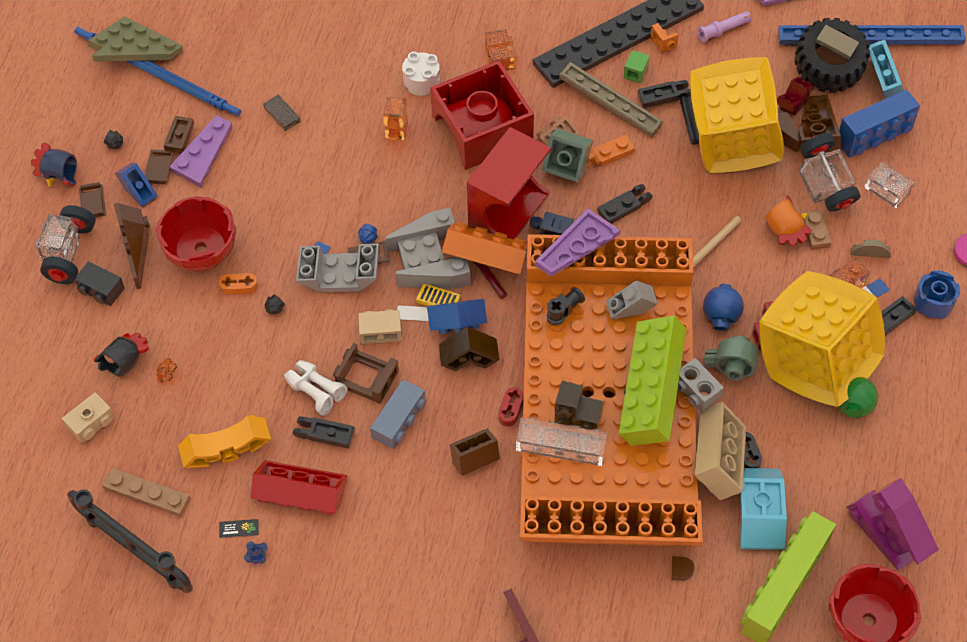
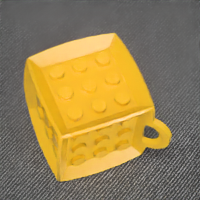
[690,57,784,173]
[759,271,885,407]

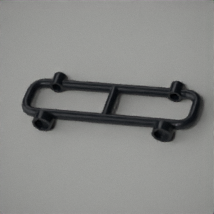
[67,489,193,593]

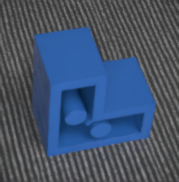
[427,299,487,334]

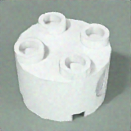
[402,52,440,96]

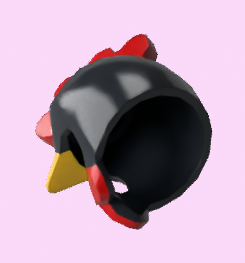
[93,333,149,377]

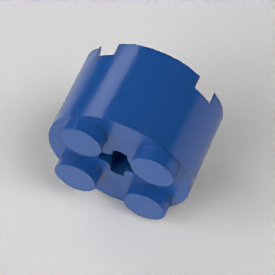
[914,270,960,319]

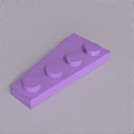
[170,115,232,188]
[535,209,620,277]

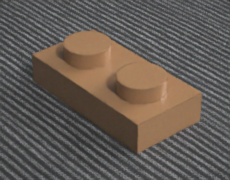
[804,210,831,249]

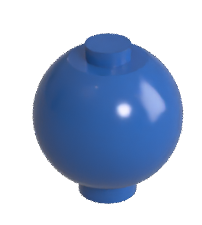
[703,284,744,331]

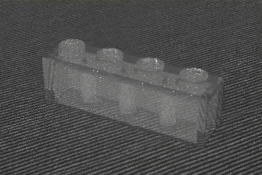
[516,417,607,466]

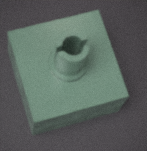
[542,128,593,182]

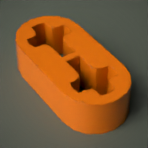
[219,273,258,295]

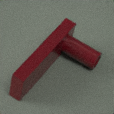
[503,589,539,642]

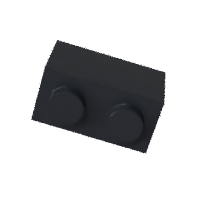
[74,261,125,306]

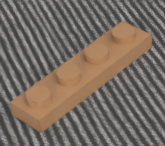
[102,468,190,517]

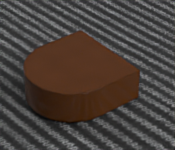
[672,556,695,580]

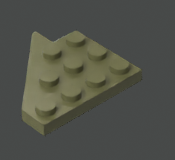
[88,16,183,62]

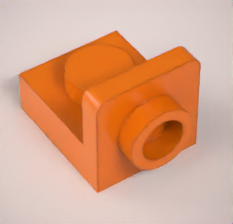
[650,23,679,53]

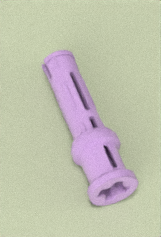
[697,11,751,43]

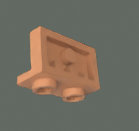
[536,115,580,146]

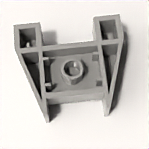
[386,208,471,289]

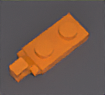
[587,135,635,167]

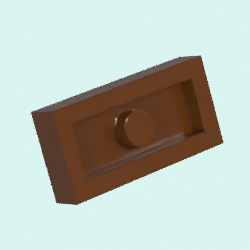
[164,116,194,153]

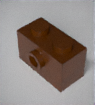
[450,428,500,476]

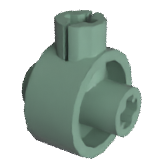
[704,335,759,381]

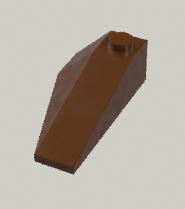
[799,94,841,157]
[114,203,150,289]

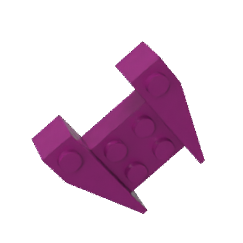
[847,478,939,571]

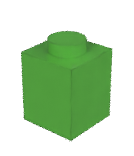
[623,50,650,84]

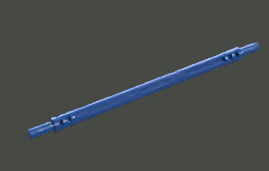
[74,27,241,116]

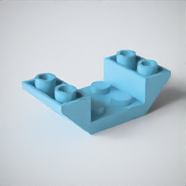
[739,468,787,550]

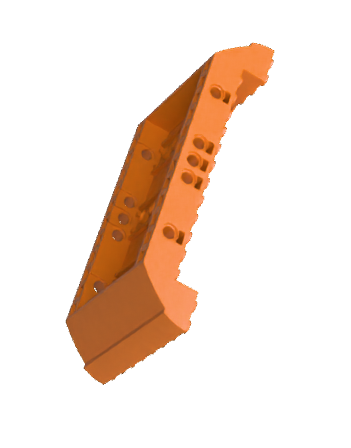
[520,234,703,547]

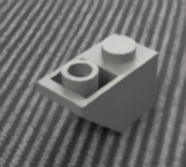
[606,280,658,319]

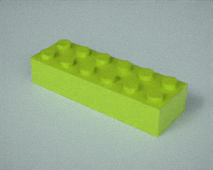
[619,315,686,446]
[741,511,836,642]

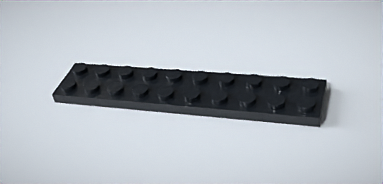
[533,0,704,88]

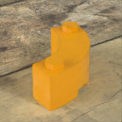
[178,415,271,468]

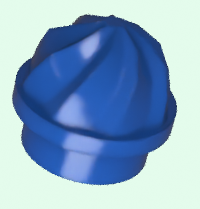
[358,224,378,244]

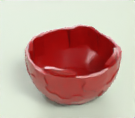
[155,196,236,272]
[829,563,922,642]

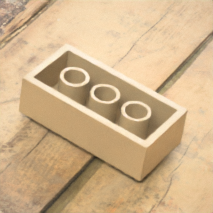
[695,401,746,500]

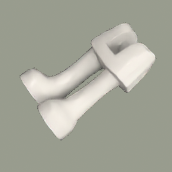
[284,360,348,416]

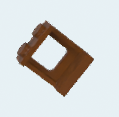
[333,343,399,404]

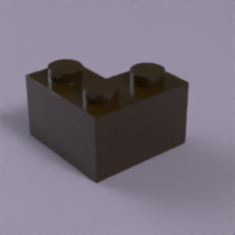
[439,327,499,371]
[554,381,604,433]

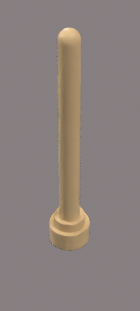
[693,216,741,268]

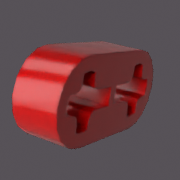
[498,387,524,426]

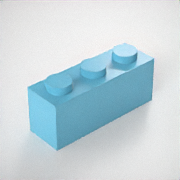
[869,40,904,99]

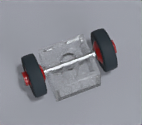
[798,133,861,212]
[36,205,96,284]

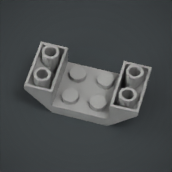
[296,244,379,292]

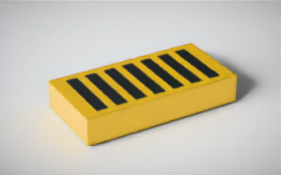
[416,284,461,306]

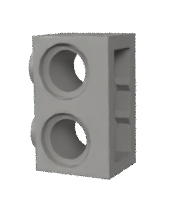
[678,358,724,412]

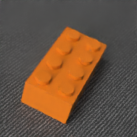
[442,221,528,274]

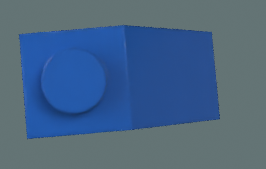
[115,163,158,207]

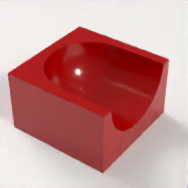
[430,60,534,170]

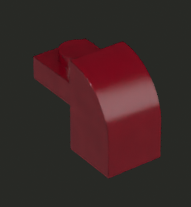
[777,77,814,115]

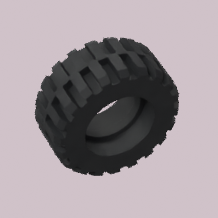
[794,18,870,93]

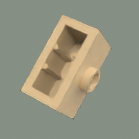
[61,392,115,444]

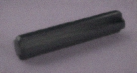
[680,96,699,145]

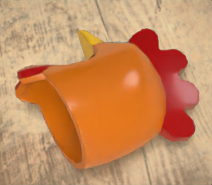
[765,195,812,247]

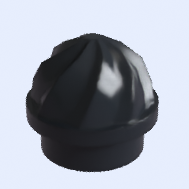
[103,130,123,149]
[265,294,286,314]

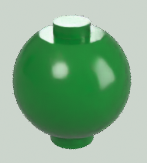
[838,377,878,418]

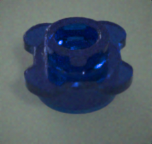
[244,541,268,564]

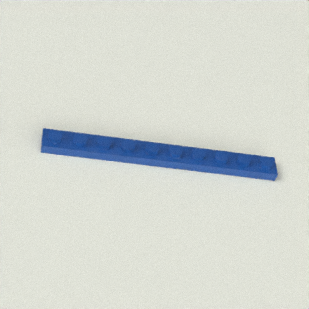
[778,25,966,44]

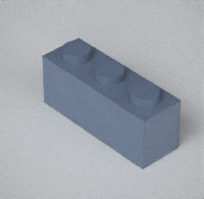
[370,379,427,449]

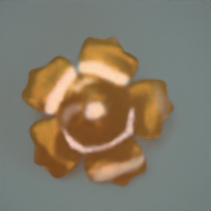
[156,358,177,383]

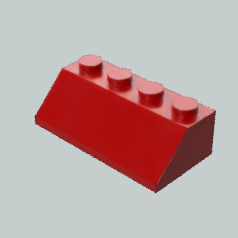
[250,460,348,514]

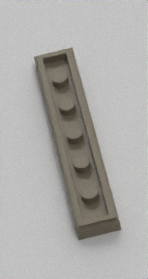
[559,62,663,137]

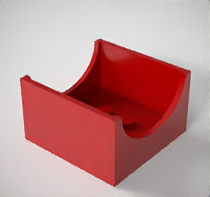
[467,127,551,240]

